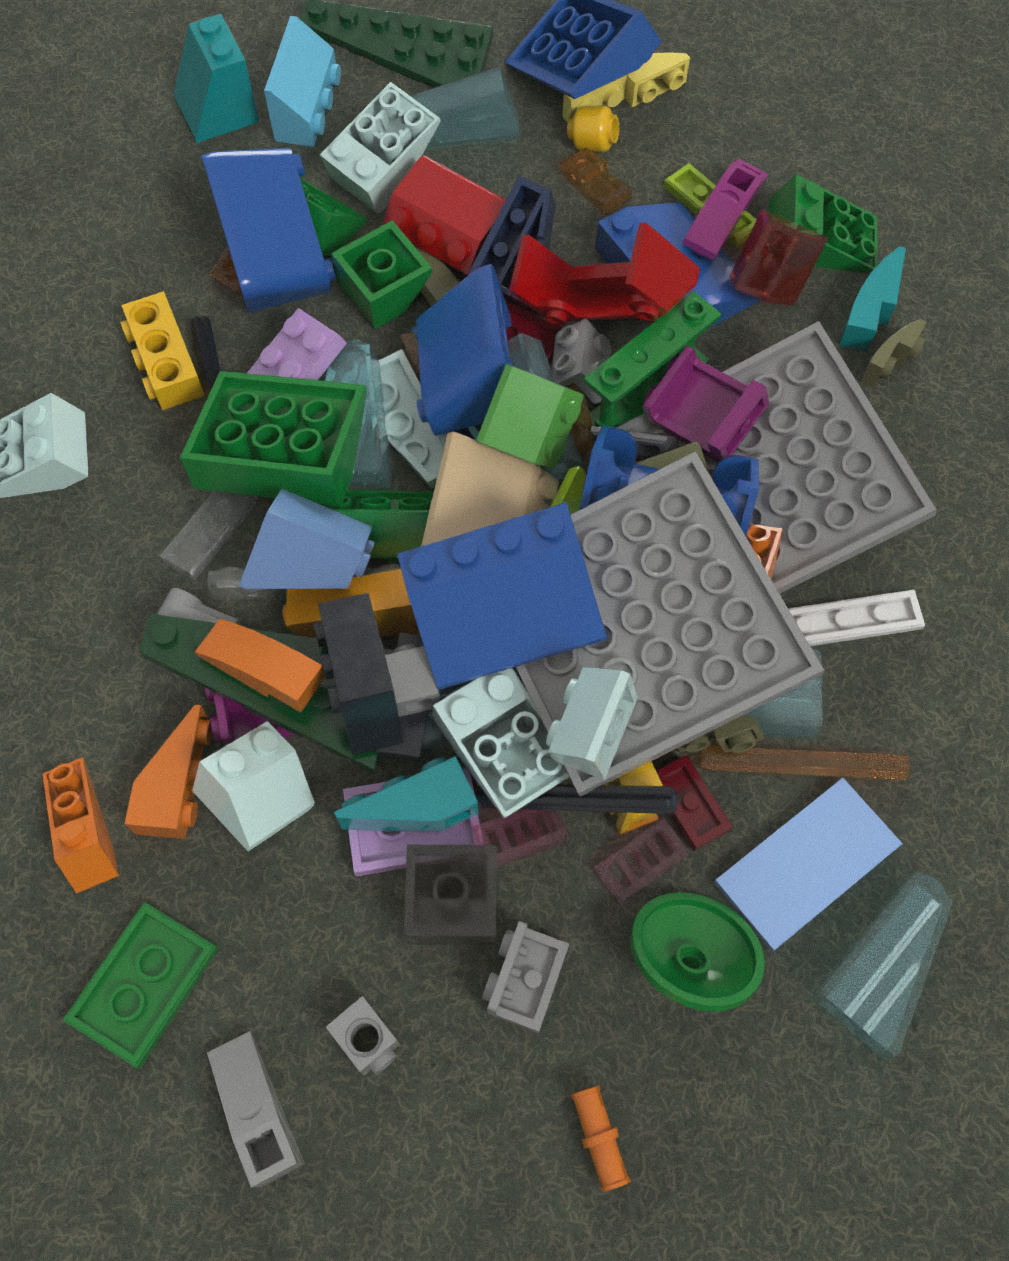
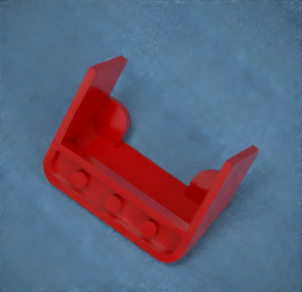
[509,222,700,325]

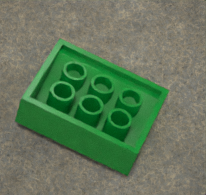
[180,371,367,506]

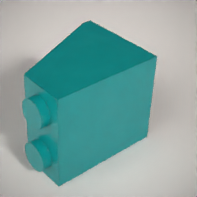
[173,14,259,143]

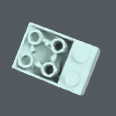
[320,82,441,214]
[0,393,88,498]
[432,668,570,819]

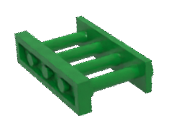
[579,291,721,440]

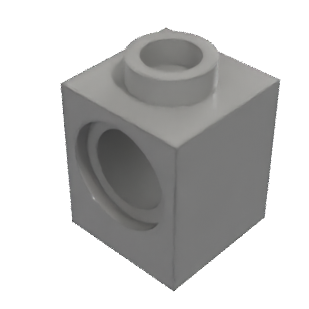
[385,645,440,717]
[326,996,400,1075]

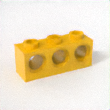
[120,291,205,410]

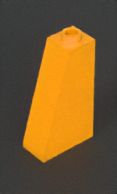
[282,569,420,638]

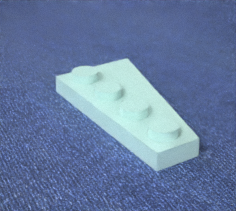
[336,349,447,489]

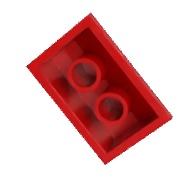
[382,155,506,275]

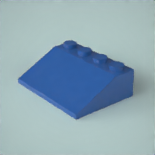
[505,0,662,99]
[595,202,763,329]
[397,502,607,690]

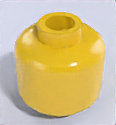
[567,105,619,153]

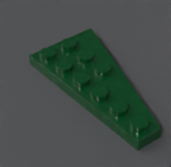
[299,0,493,106]
[139,613,394,774]

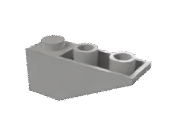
[207,1031,305,1187]

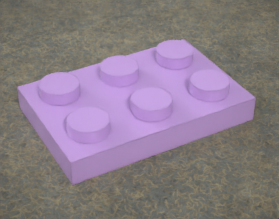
[247,308,347,380]
[343,768,484,877]

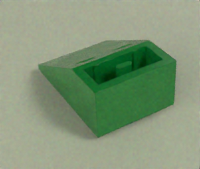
[767,174,878,273]

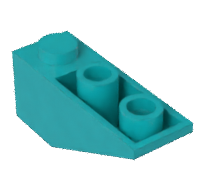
[334,756,479,833]

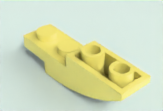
[562,53,690,122]

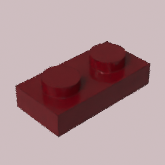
[656,755,733,851]

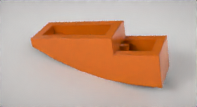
[195,619,325,713]

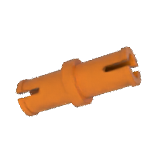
[570,1085,631,1192]

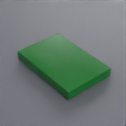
[63,902,219,1069]

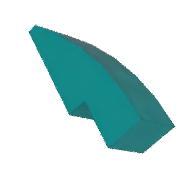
[839,247,906,351]

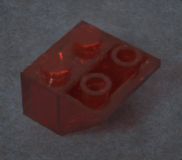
[729,209,828,306]

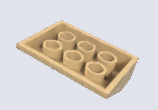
[421,431,559,546]

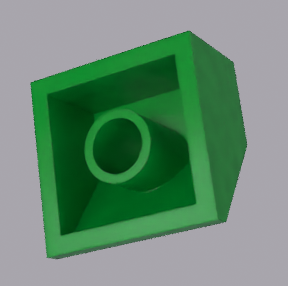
[331,220,433,329]

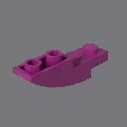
[682,158,769,260]

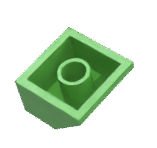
[476,364,584,469]

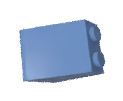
[239,489,375,589]

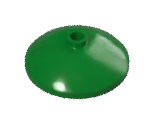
[630,892,765,1012]

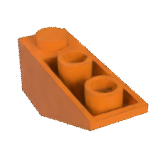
[124,705,213,839]
[42,757,119,894]

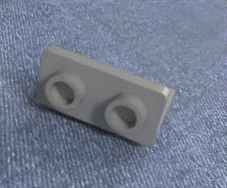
[551,318,612,404]
[482,921,569,1033]

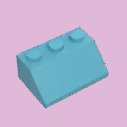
[264,16,341,147]

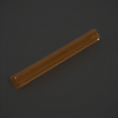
[699,746,911,780]

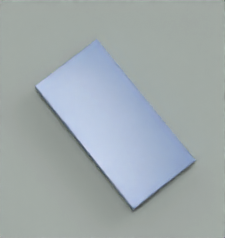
[714,778,903,953]

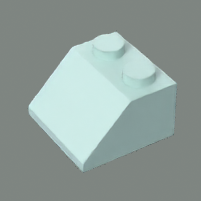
[546,667,638,780]
[192,721,315,852]

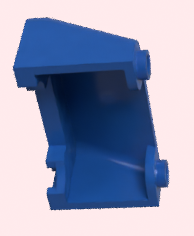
[201,148,336,313]
[412,264,513,436]
[579,425,759,536]

